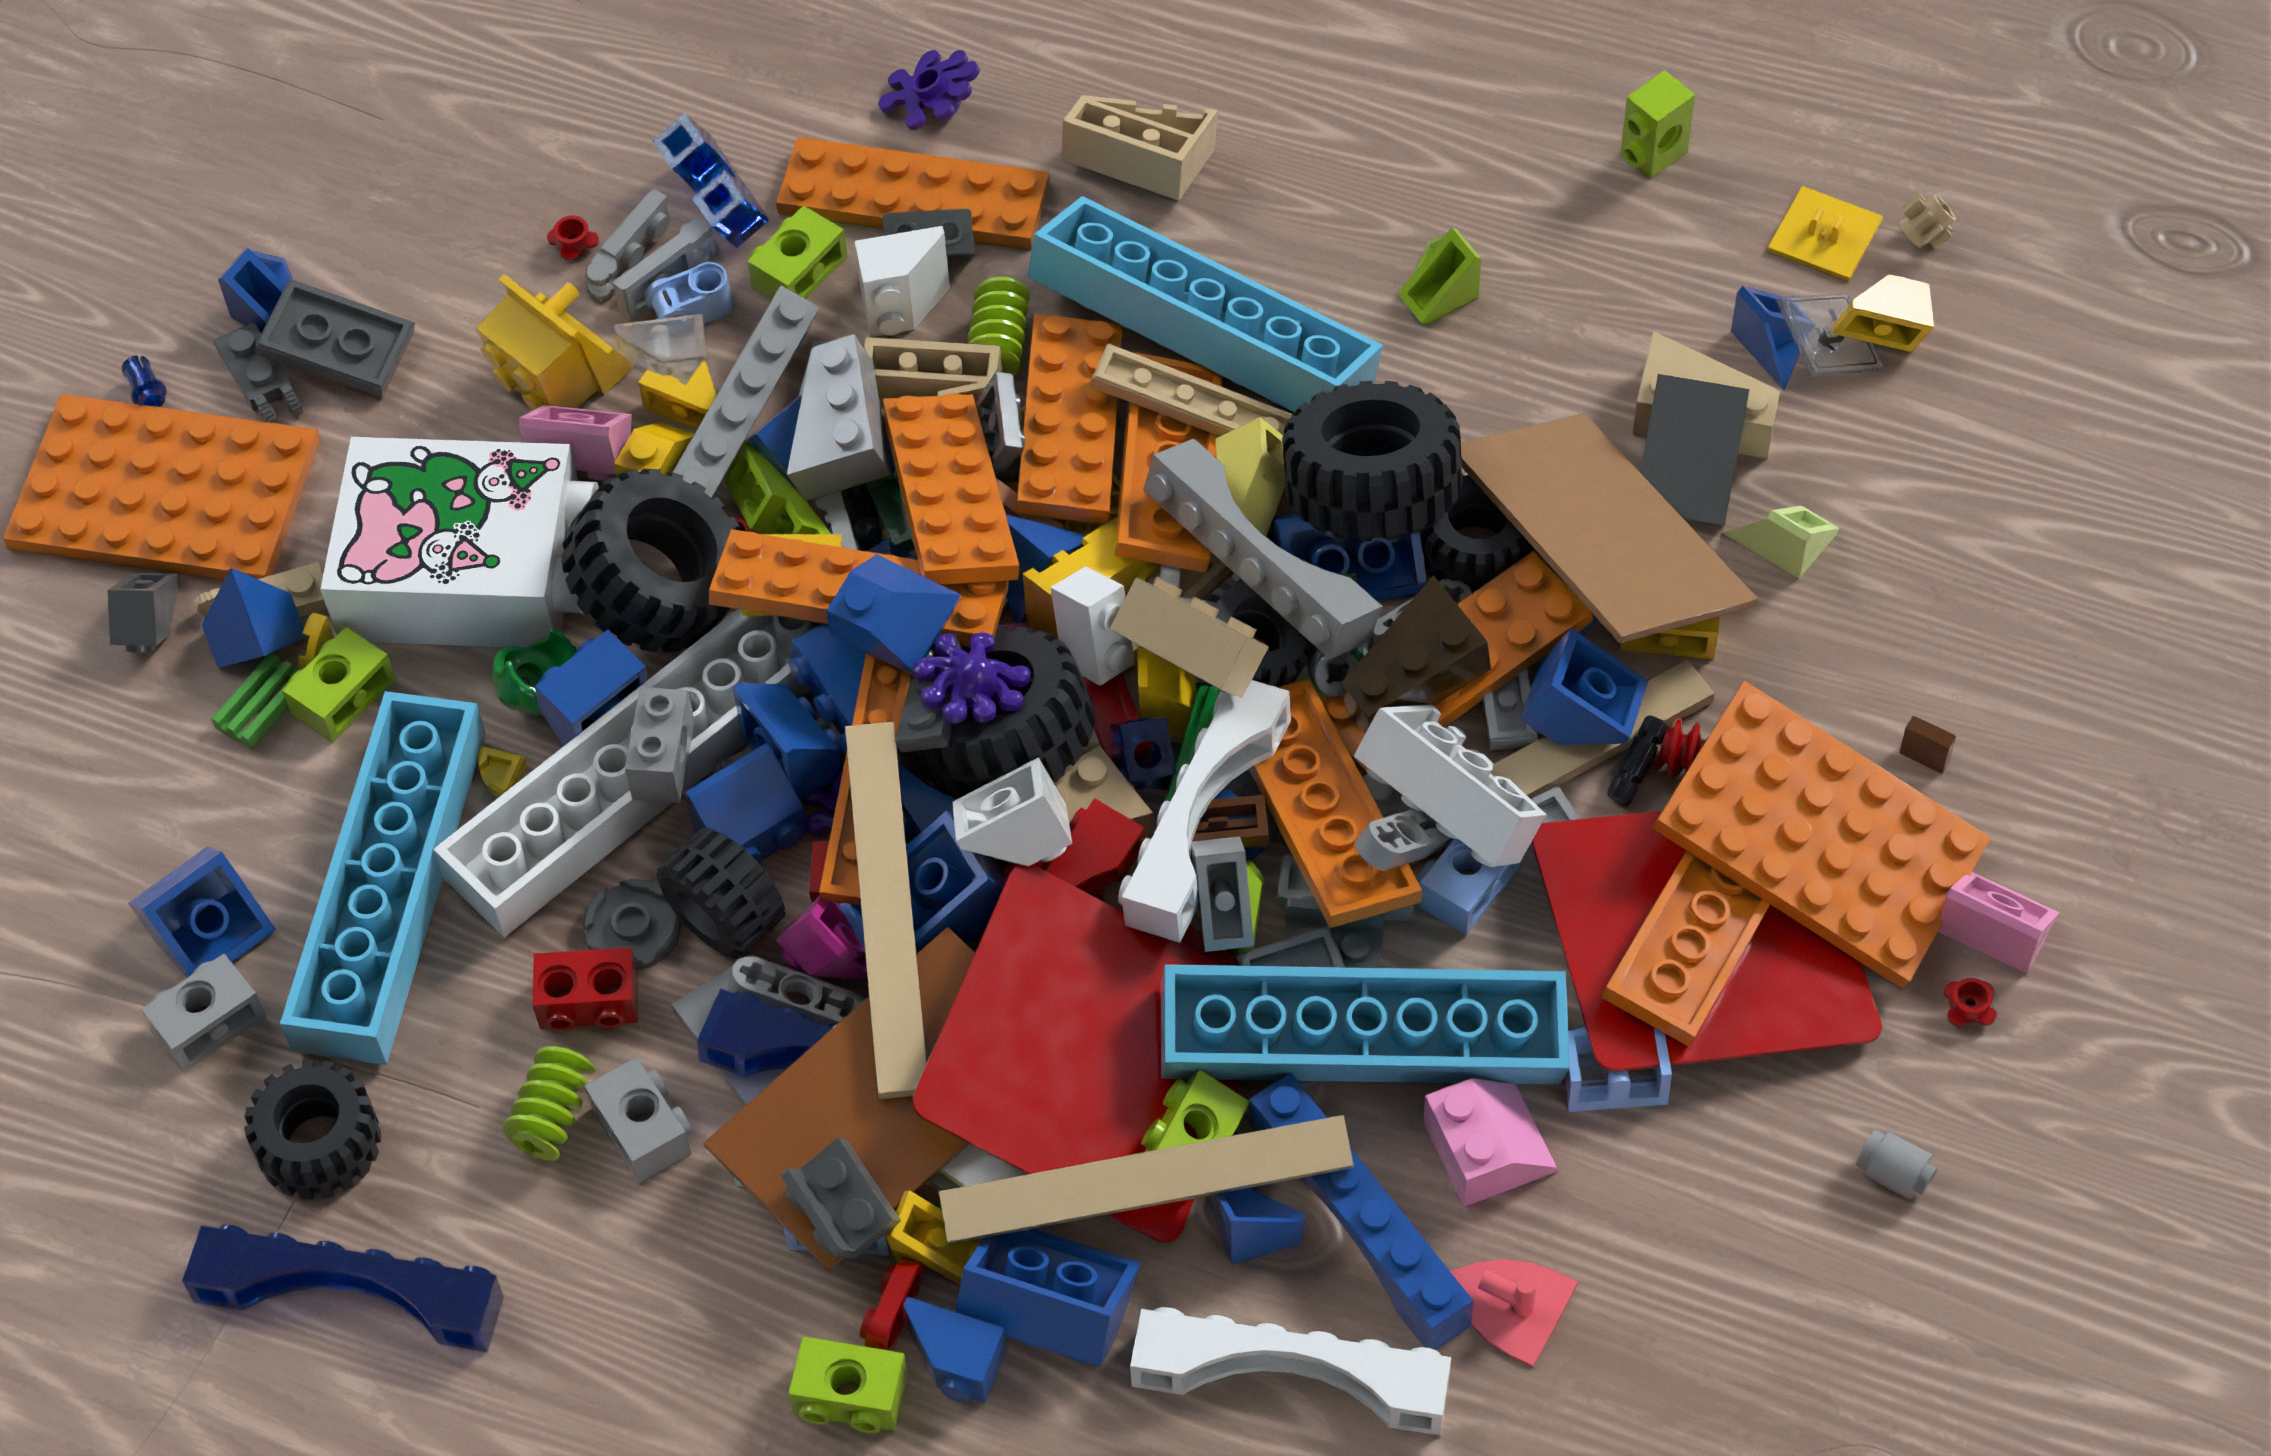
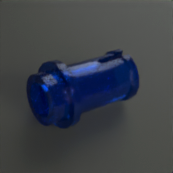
[121,355,167,407]

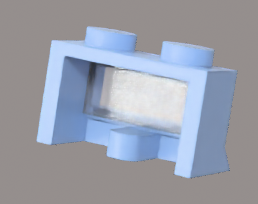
[1564,1027,1672,1112]

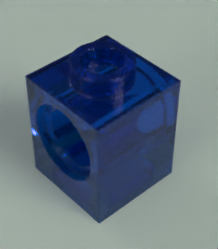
[1110,715,1176,789]

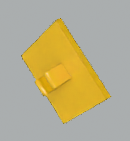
[1767,186,1883,282]

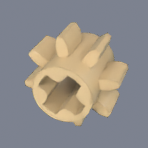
[1900,193,1956,249]

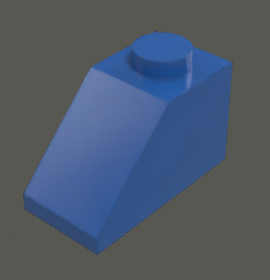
[904,1297,1007,1403]

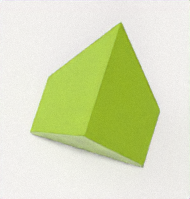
[1397,228,1481,324]

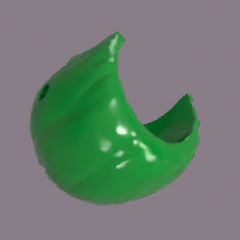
[492,627,577,716]

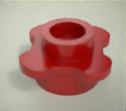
[547,215,599,261]
[1944,978,1997,1027]

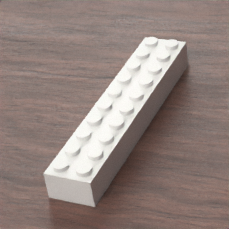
[433,609,823,938]

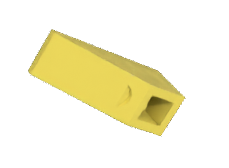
[1216,417,1286,537]

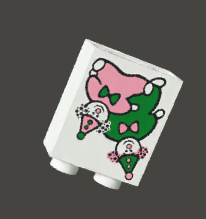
[320,437,599,647]

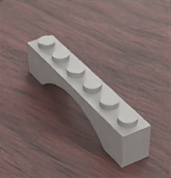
[673,285,820,499]
[1143,439,1382,659]

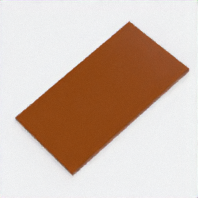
[703,927,975,1271]

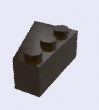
[1341,575,1491,734]

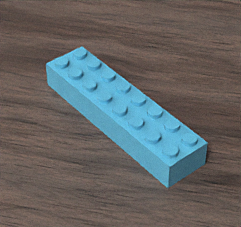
[1027,196,1383,412]
[280,691,486,1065]
[1161,965,1570,1085]

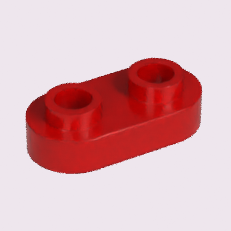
[860,1257,924,1351]

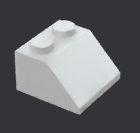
[855,226,950,337]
[952,757,1072,866]

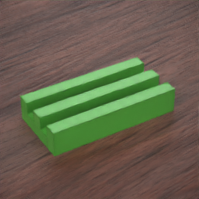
[211,652,302,750]

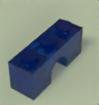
[652,113,770,248]

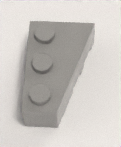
[787,334,892,501]

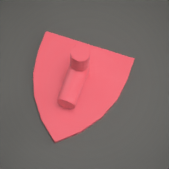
[1450,1259,1578,1368]

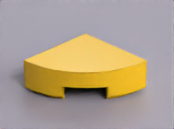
[298,612,334,670]
[477,746,527,798]

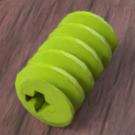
[967,277,1030,376]
[503,1046,596,1161]

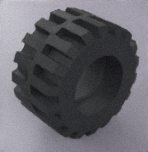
[1420,474,1534,594]
[1200,578,1315,693]
[656,828,786,959]
[244,1060,381,1200]

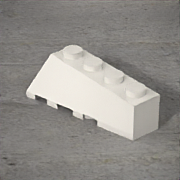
[1354,704,1546,867]

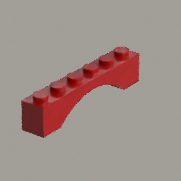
[1041,798,1147,894]

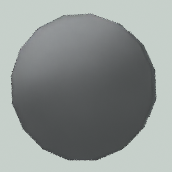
[582,879,681,970]

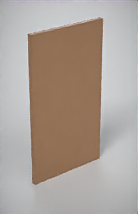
[1461,413,1758,643]

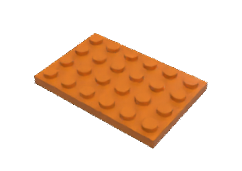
[3,394,321,580]
[1652,680,1991,989]

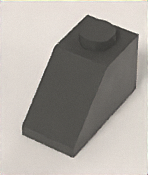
[107,573,180,653]

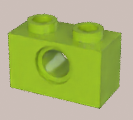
[1620,70,1695,179]
[747,205,848,301]
[282,627,396,743]
[1141,1069,1249,1152]
[788,1336,908,1433]

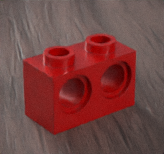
[532,947,638,1031]

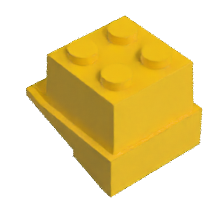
[476,274,634,411]

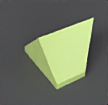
[1723,506,1840,579]

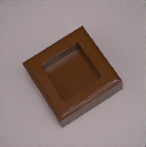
[1899,716,1956,774]

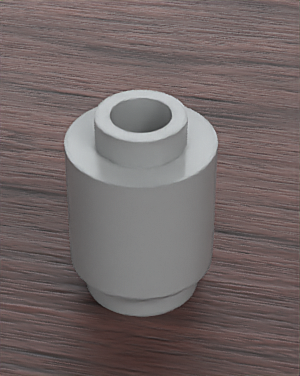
[1856,1130,1937,1199]

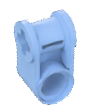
[644,262,734,337]

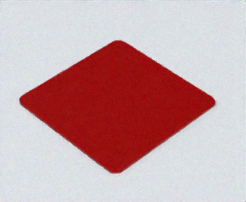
[1531,811,1882,1072]
[912,864,1241,1243]

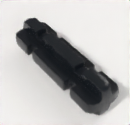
[844,483,883,548]
[1607,715,1668,805]

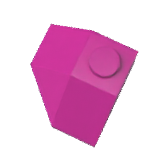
[776,896,868,979]

